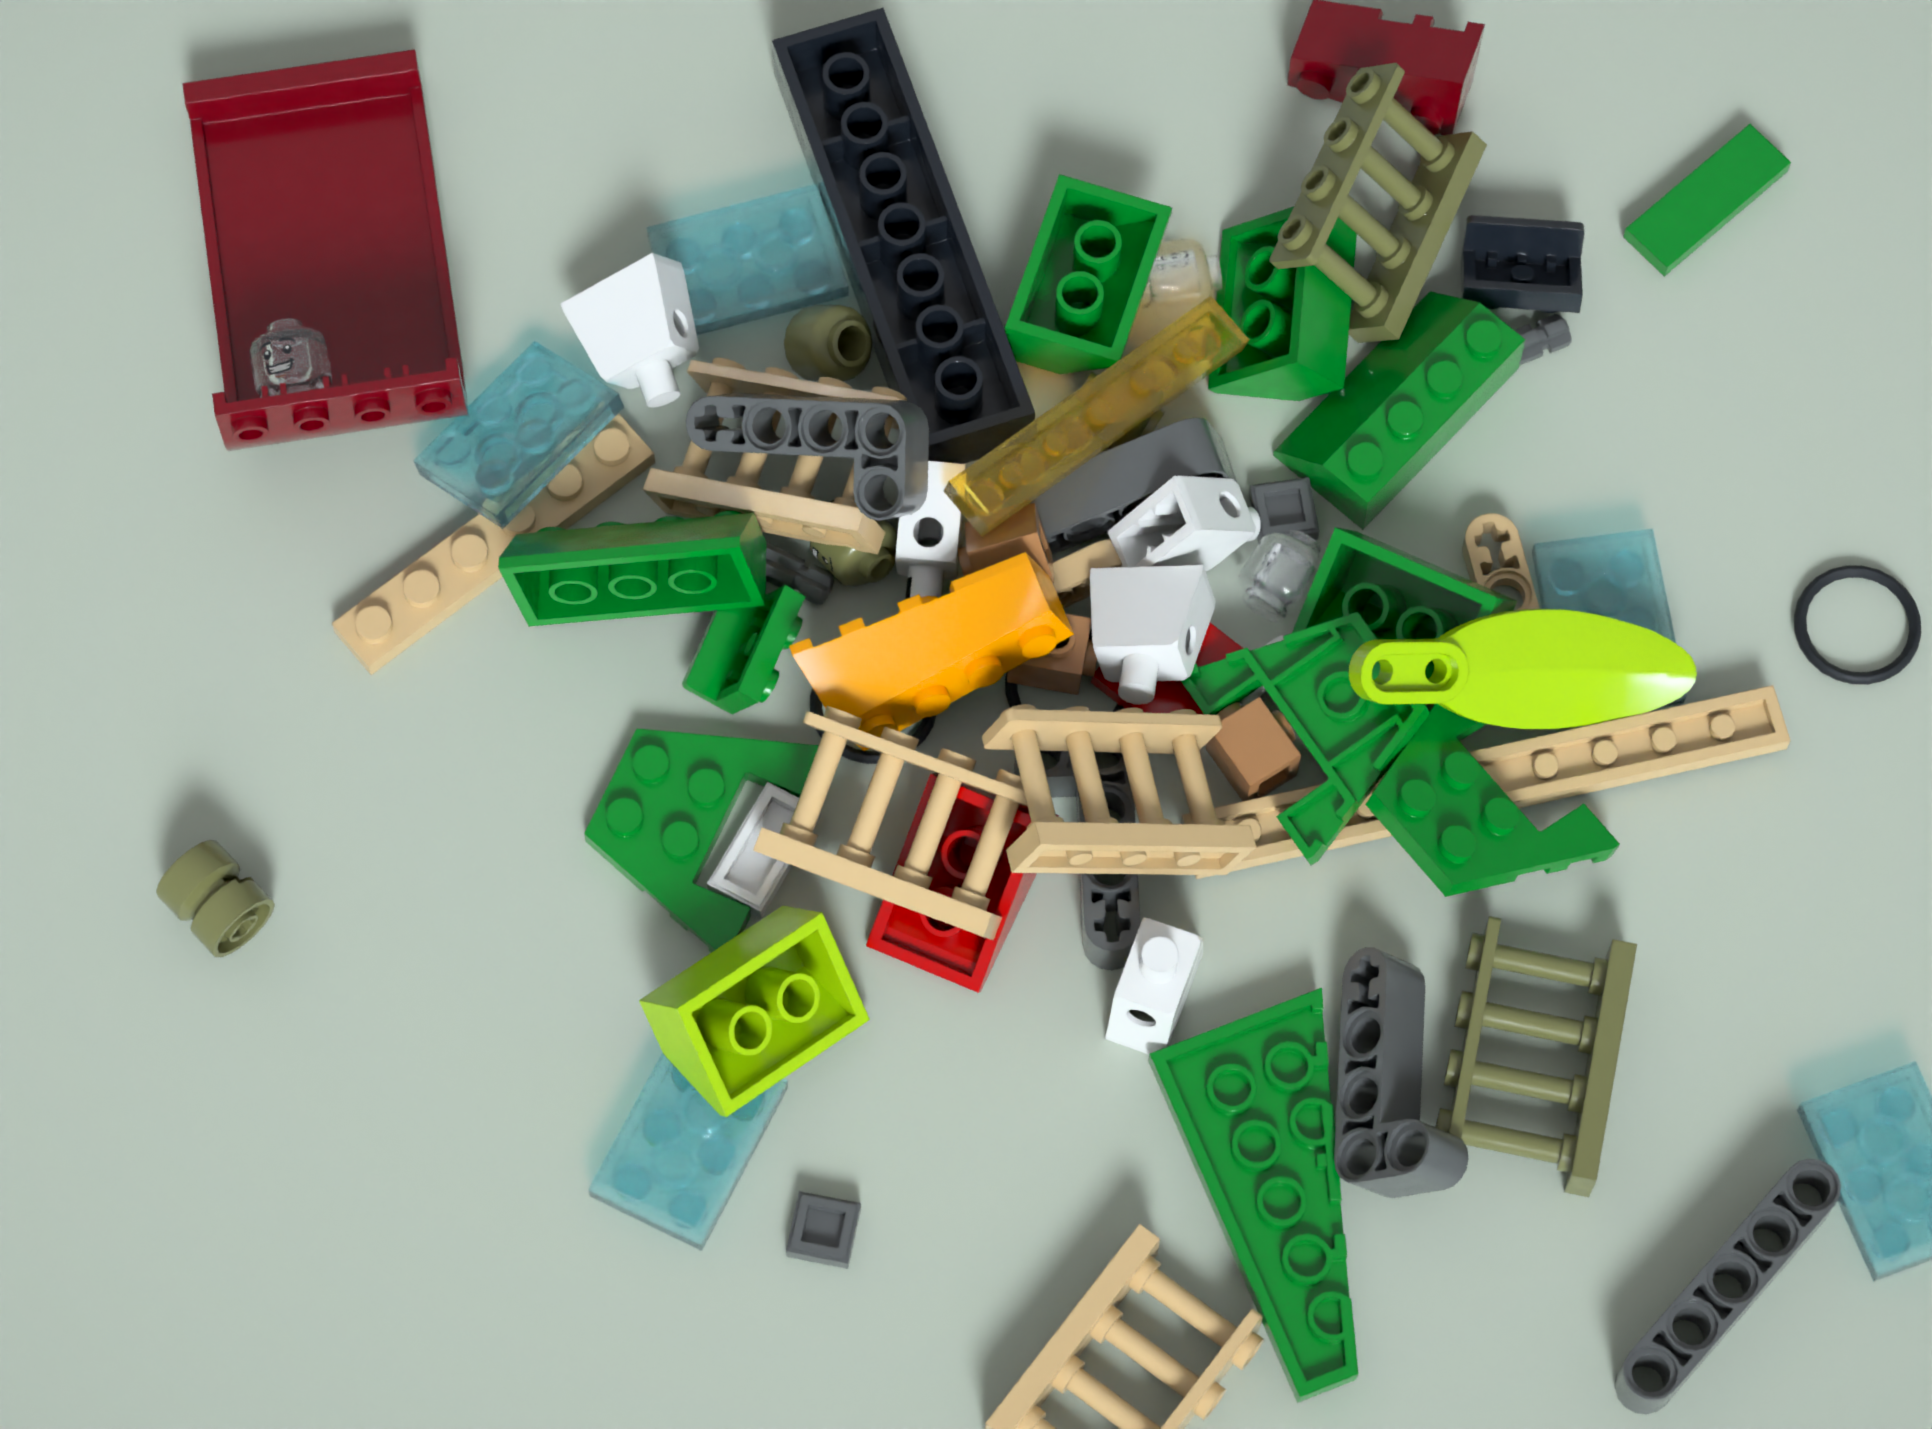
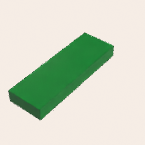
[1623,124,1791,277]

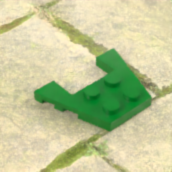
[1181,612,1430,866]
[1365,705,1620,897]
[584,728,819,952]

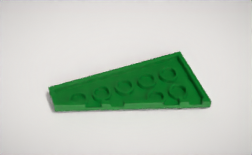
[1148,987,1358,1403]

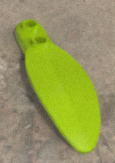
[1349,609,1697,729]

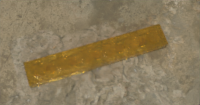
[943,296,1249,537]

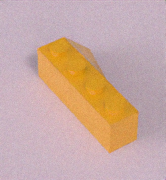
[789,552,1074,751]

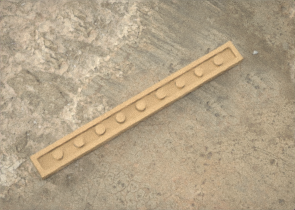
[1181,685,1791,879]

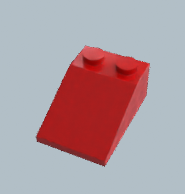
[866,773,1059,993]

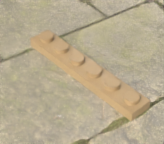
[332,411,655,675]

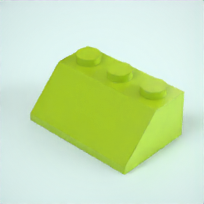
[639,905,870,1117]

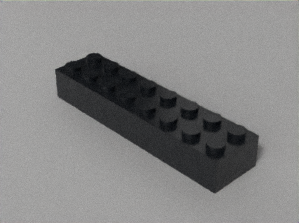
[772,8,1035,464]

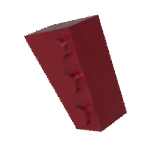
[1287,0,1485,135]

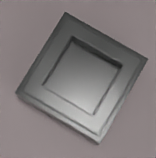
[1249,477,1319,548]
[786,1191,861,1269]

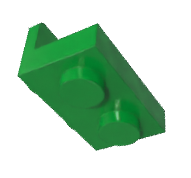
[682,585,806,715]

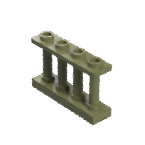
[1269,63,1487,343]
[1436,916,1637,1197]

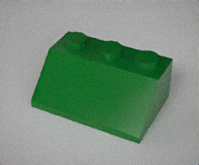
[1005,174,1173,374]
[1208,206,1357,401]
[1292,527,1517,711]

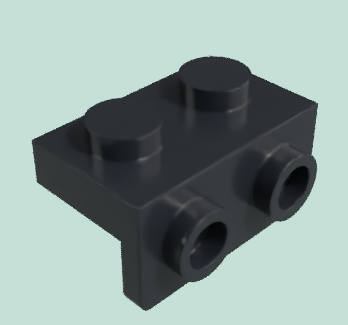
[1461,215,1585,313]

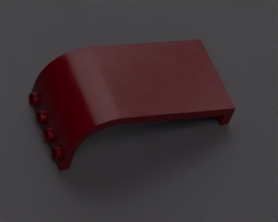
[182,49,469,451]

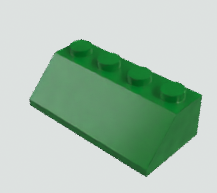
[1273,291,1526,530]
[498,511,767,627]

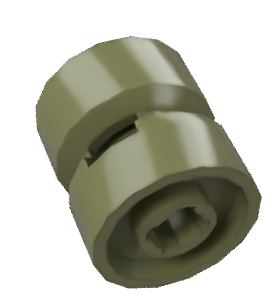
[156,840,275,958]

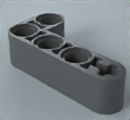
[686,393,929,521]
[991,418,1237,555]
[1014,751,1140,971]
[1334,947,1469,1198]

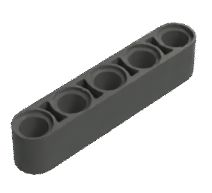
[1615,1158,1841,1414]

